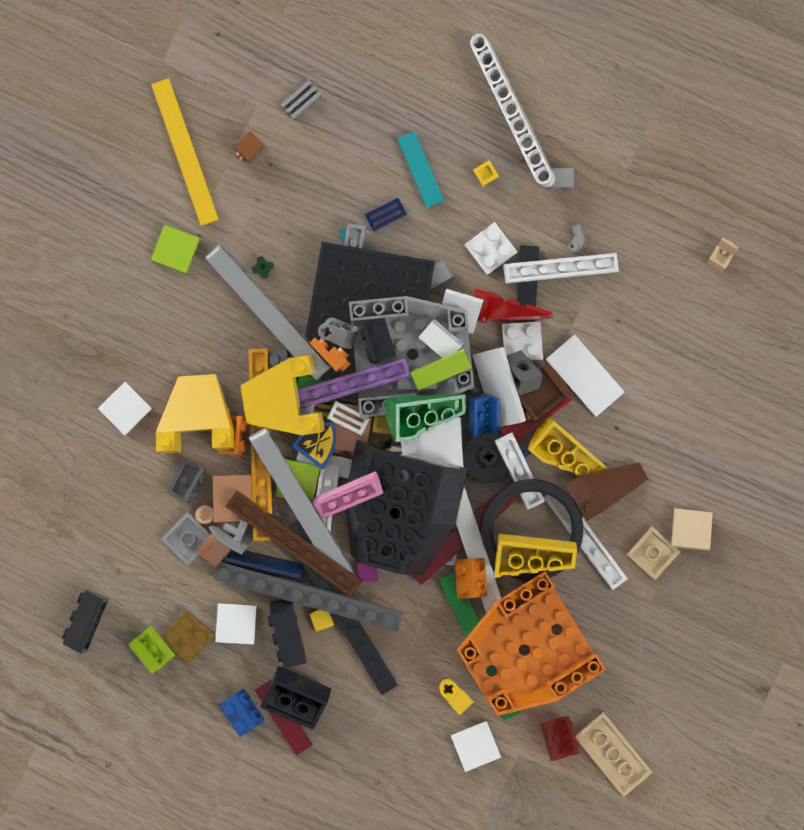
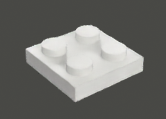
[464,222,518,275]
[502,322,543,361]

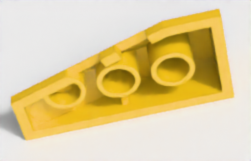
[528,416,609,476]

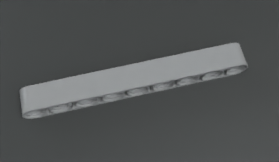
[205,244,331,380]
[249,428,355,574]

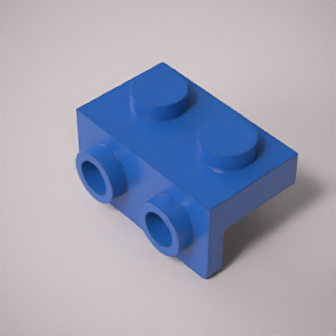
[469,393,500,437]
[219,688,264,737]

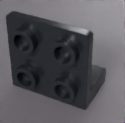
[359,318,396,362]

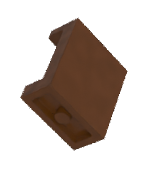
[518,362,572,422]

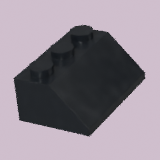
[62,590,109,654]
[260,666,332,730]

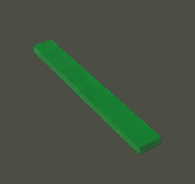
[439,572,521,721]

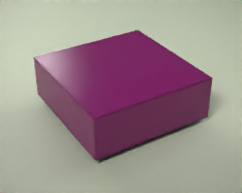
[358,562,378,582]

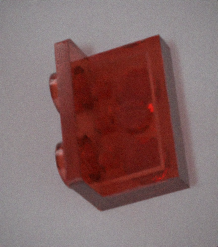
[540,716,579,761]

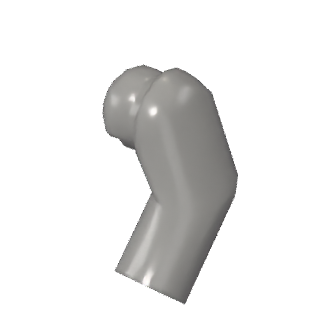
[568,224,586,253]

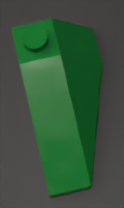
[386,394,466,442]

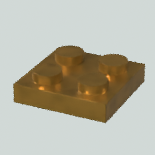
[161,610,215,664]

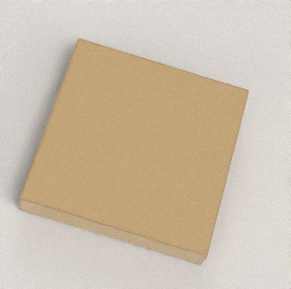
[671,508,713,551]
[626,526,680,581]

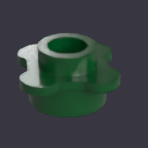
[252,256,274,279]

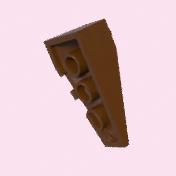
[564,462,648,521]

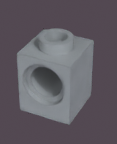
[546,168,574,191]

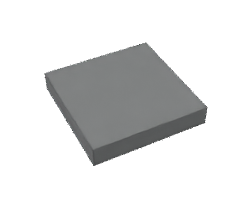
[161,512,210,566]

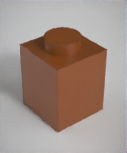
[234,131,265,163]
[197,533,231,567]

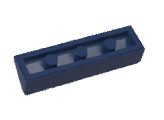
[225,549,304,579]

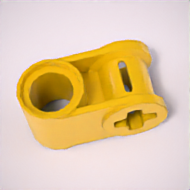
[439,679,474,715]

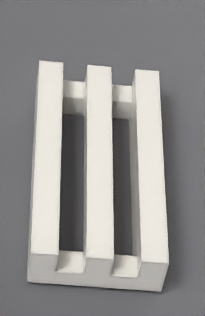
[327,401,370,436]

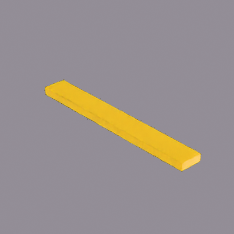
[151,78,219,227]

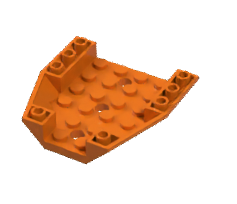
[457,571,606,716]

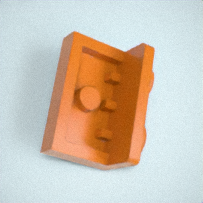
[218,416,248,456]
[454,558,487,599]

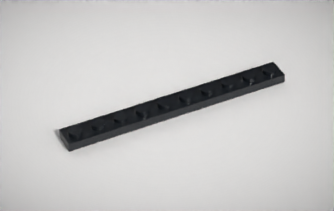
[288,520,398,695]

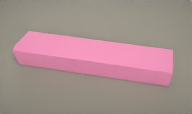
[312,471,383,519]

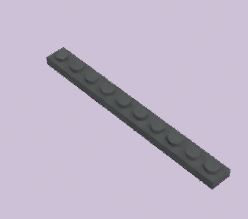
[214,561,403,632]

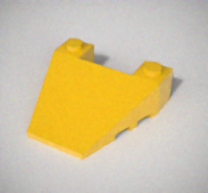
[240,354,325,435]
[156,374,236,454]

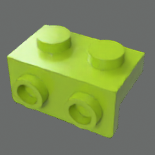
[128,626,175,674]

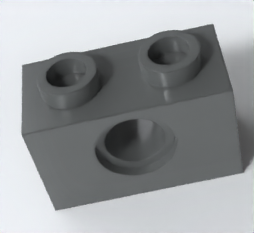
[506,350,543,395]

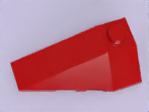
[474,289,553,324]

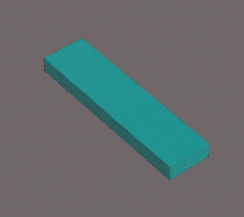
[397,131,444,209]

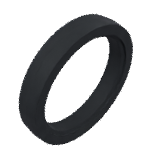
[481,479,583,581]

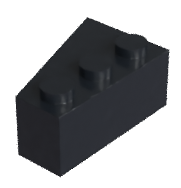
[267,599,307,668]

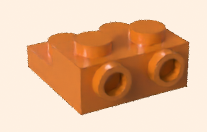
[310,338,351,372]

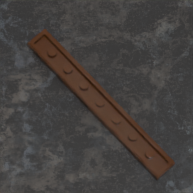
[225,490,363,597]

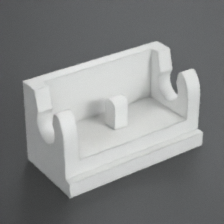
[418,319,464,358]

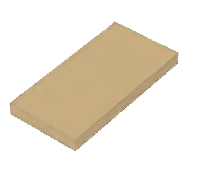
[574,712,653,797]

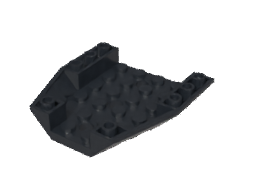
[346,439,468,575]

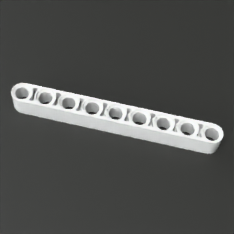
[470,34,555,187]

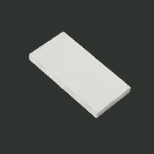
[546,334,624,417]
[472,347,526,427]

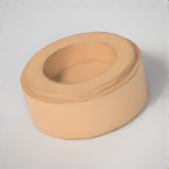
[195,505,214,524]

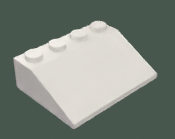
[401,417,465,495]

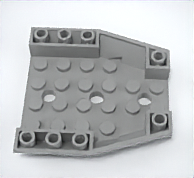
[349,296,474,418]

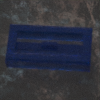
[365,197,407,232]

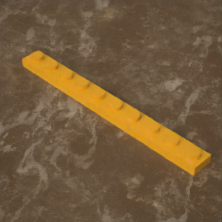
[248,349,272,541]

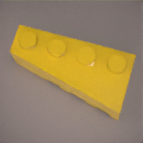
[494,534,577,578]

